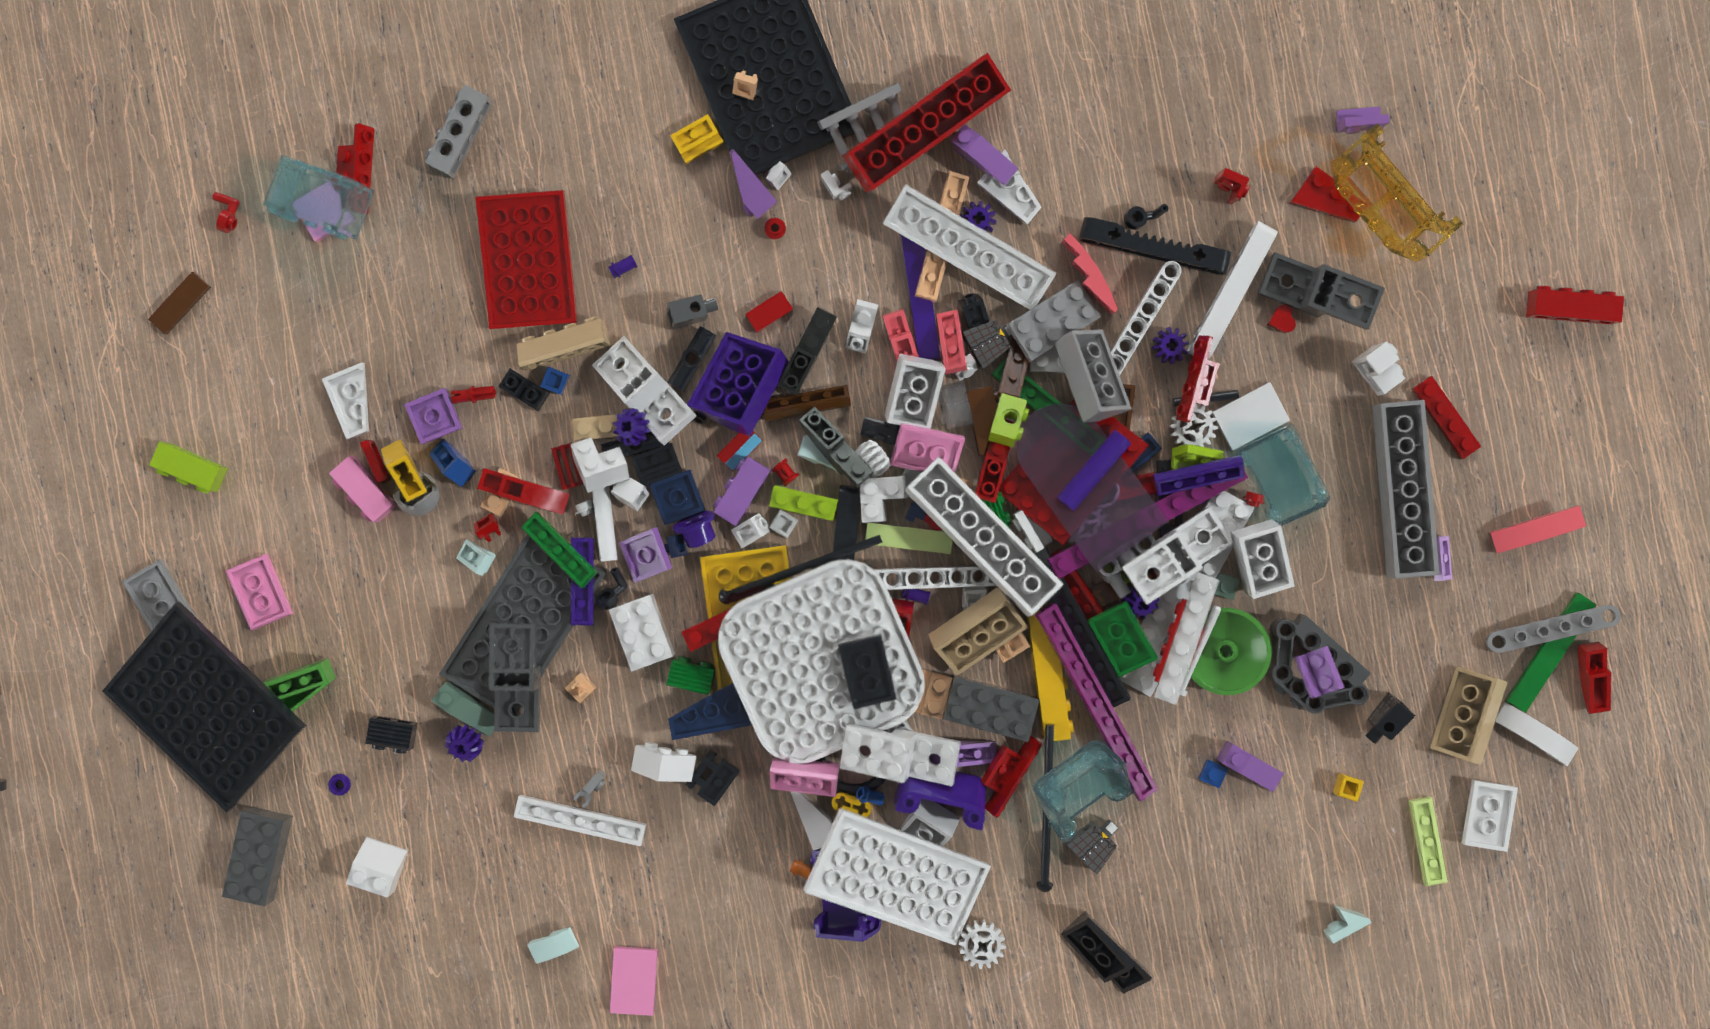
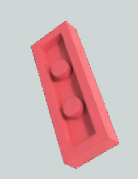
[937,309,968,374]

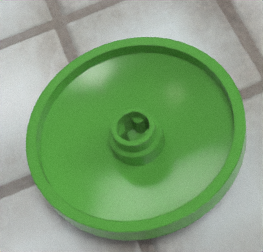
[1191,608,1272,695]

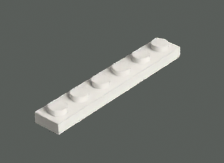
[1154,573,1219,705]
[514,795,647,846]

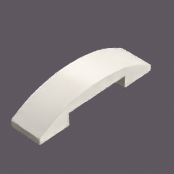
[1495,702,1579,766]

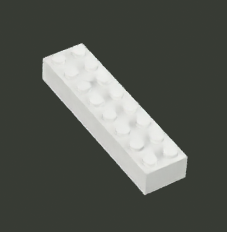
[904,457,1063,617]

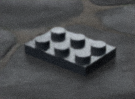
[838,634,897,710]

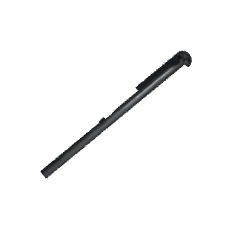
[718,535,883,604]
[1036,724,1054,892]

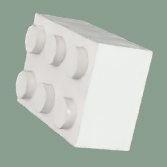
[884,353,946,429]
[1230,519,1295,599]
[609,594,675,672]

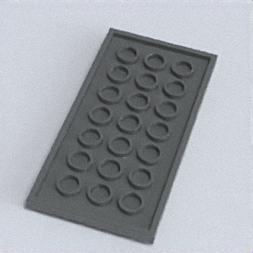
[439,534,607,715]

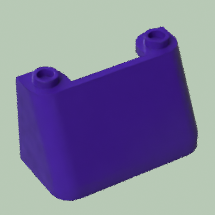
[894,771,986,831]
[810,848,881,942]

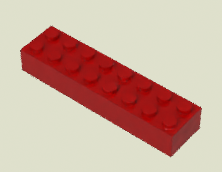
[842,53,1011,193]

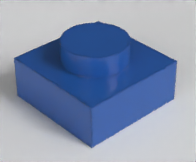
[540,367,570,395]
[1198,759,1228,788]

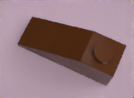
[965,386,999,456]

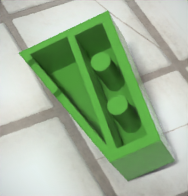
[263,658,336,711]

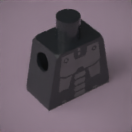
[1365,692,1416,744]

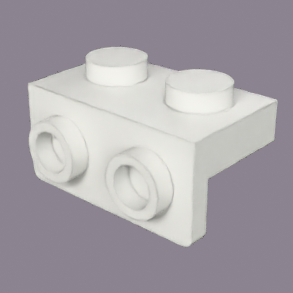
[1012,510,1052,552]

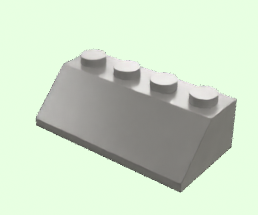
[1055,329,1132,423]

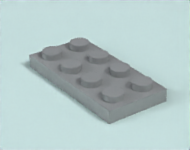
[1006,280,1101,362]

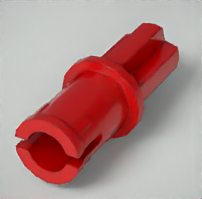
[451,386,496,404]

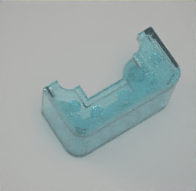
[263,155,374,241]

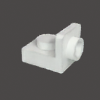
[820,170,853,201]
[731,513,770,548]

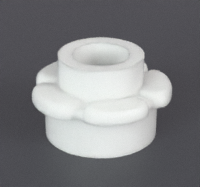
[575,499,594,517]

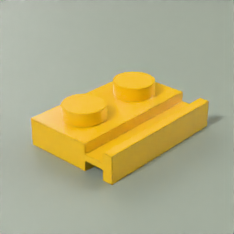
[670,114,724,165]

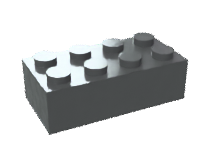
[943,674,1040,742]
[222,806,293,907]

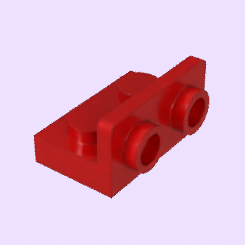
[1213,168,1250,205]

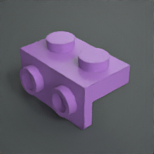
[1336,107,1389,134]

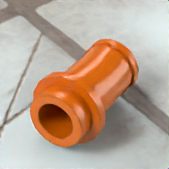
[790,859,813,879]

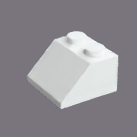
[899,798,960,846]
[346,837,408,898]

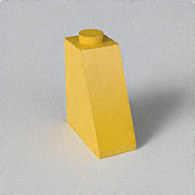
[381,439,427,502]

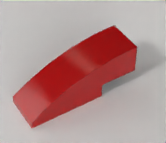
[1578,642,1612,714]

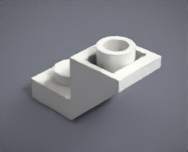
[845,299,878,354]

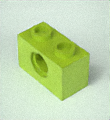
[988,393,1029,447]

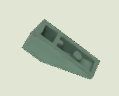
[431,681,494,736]

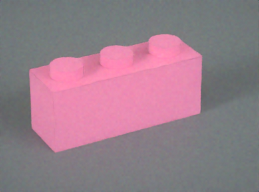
[329,456,398,522]

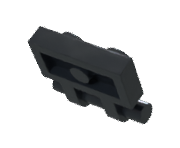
[685,749,740,807]

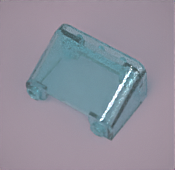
[1237,422,1330,526]
[1033,740,1132,843]

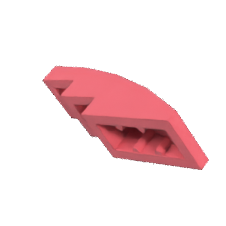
[1061,233,1118,315]
[882,309,919,362]
[1490,505,1586,553]

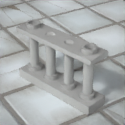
[817,83,902,172]

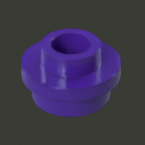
[328,774,351,796]

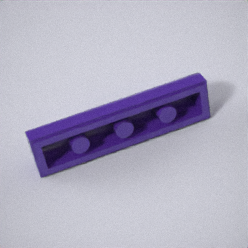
[1056,430,1131,512]
[1153,455,1245,496]

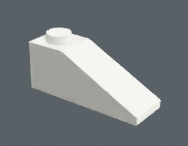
[791,792,833,851]

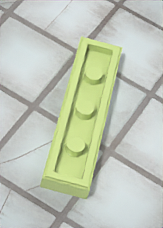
[865,522,953,554]
[1408,796,1448,886]

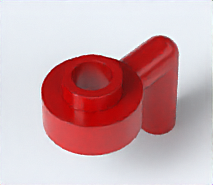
[213,192,240,233]

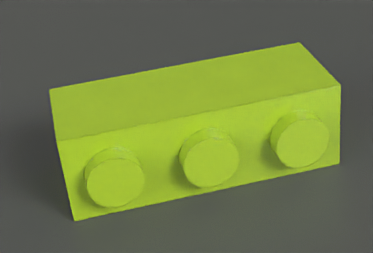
[149,441,228,494]
[769,485,838,521]

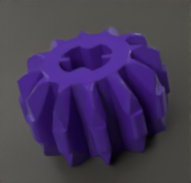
[960,201,997,233]
[1151,327,1189,365]
[612,408,651,446]
[1121,586,1160,619]
[445,724,484,763]

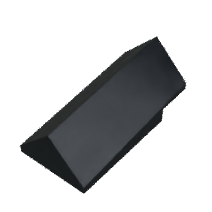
[1061,911,1152,994]

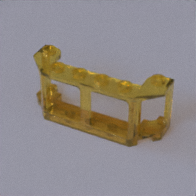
[1332,123,1463,262]

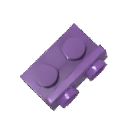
[1295,646,1344,699]

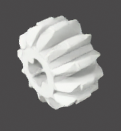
[855,440,890,478]

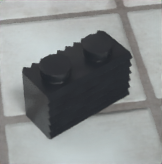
[365,716,418,754]

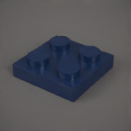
[649,470,706,525]

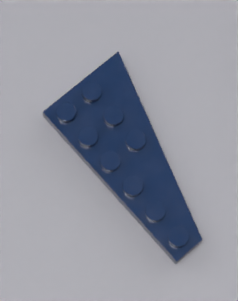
[668,682,752,740]

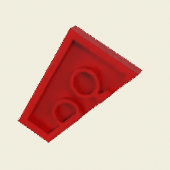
[1290,166,1369,223]

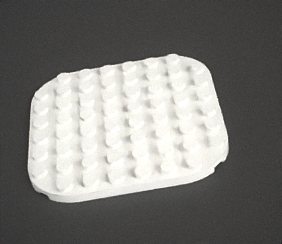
[719,559,925,764]

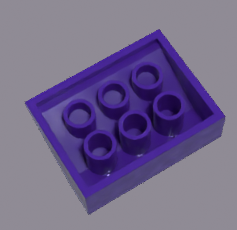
[687,332,789,436]

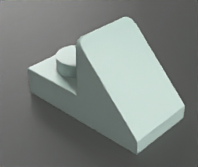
[456,539,496,576]
[1323,905,1371,944]

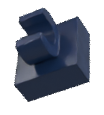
[664,534,688,558]

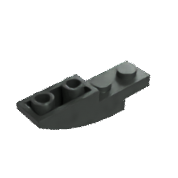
[777,306,838,395]
[798,407,874,487]

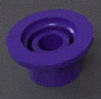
[673,511,716,548]

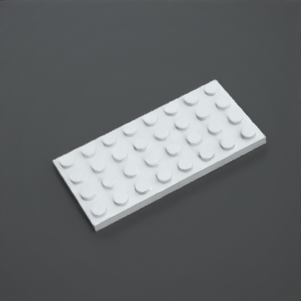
[803,808,991,945]

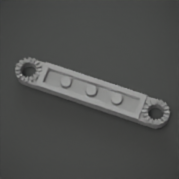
[1485,605,1621,653]

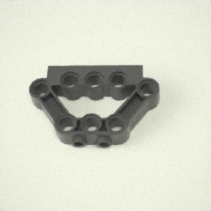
[1267,614,1371,714]

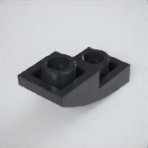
[499,368,550,412]

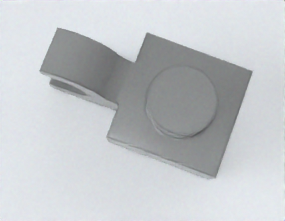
[573,769,607,808]

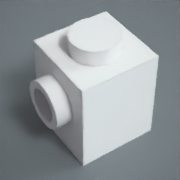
[611,477,649,511]

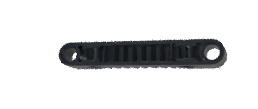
[1079,217,1231,275]

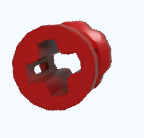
[771,458,799,487]

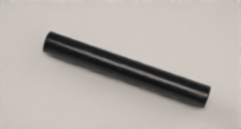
[1173,390,1239,407]

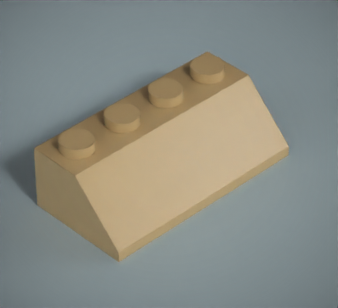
[516,317,611,371]
[928,587,1029,676]
[1430,666,1507,765]

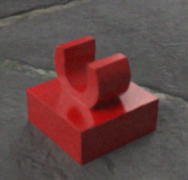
[474,512,501,542]

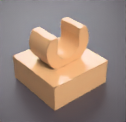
[732,70,758,100]
[565,672,597,703]

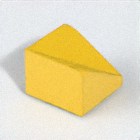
[1333,773,1364,802]

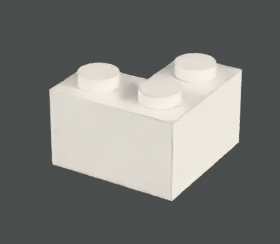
[1352,341,1406,396]
[570,438,629,493]
[860,476,907,523]
[631,742,696,782]

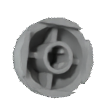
[393,473,440,517]

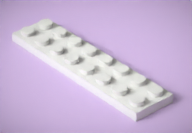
[883,184,1056,310]

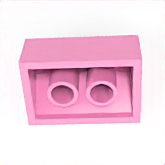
[770,757,839,797]

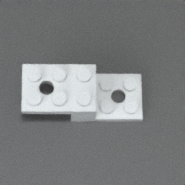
[592,336,697,446]
[1122,507,1234,604]
[840,724,961,786]

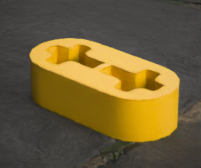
[831,791,871,818]

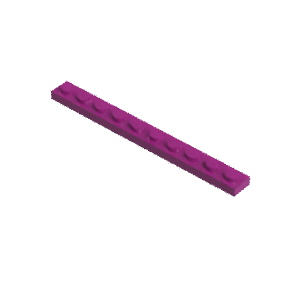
[1047,470,1248,579]
[1035,603,1158,802]

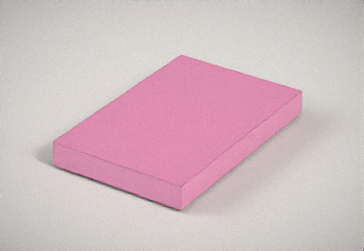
[890,423,965,473]
[225,554,293,631]
[610,946,658,1016]

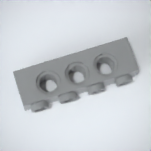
[425,85,493,179]

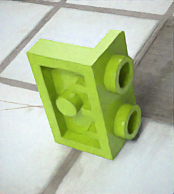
[1171,444,1224,470]

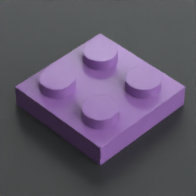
[404,388,463,445]
[619,527,672,583]

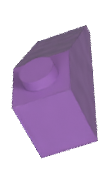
[950,124,1018,186]
[729,149,777,219]
[929,740,996,767]
[1216,741,1284,792]

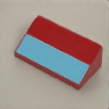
[717,431,763,471]

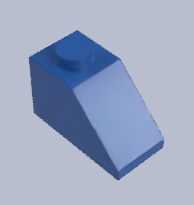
[429,438,476,487]

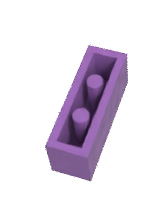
[713,457,771,526]

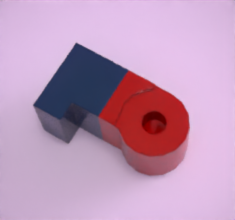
[904,500,942,531]

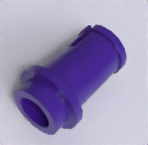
[609,255,638,278]
[902,589,930,605]

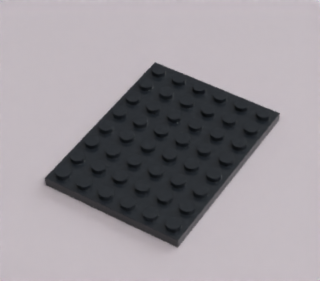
[674,0,855,175]
[102,602,307,813]

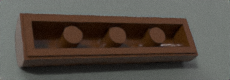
[763,385,851,422]

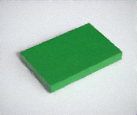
[1087,600,1158,678]

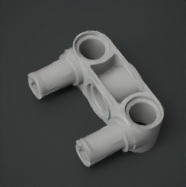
[1097,533,1159,599]

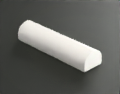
[592,486,618,562]

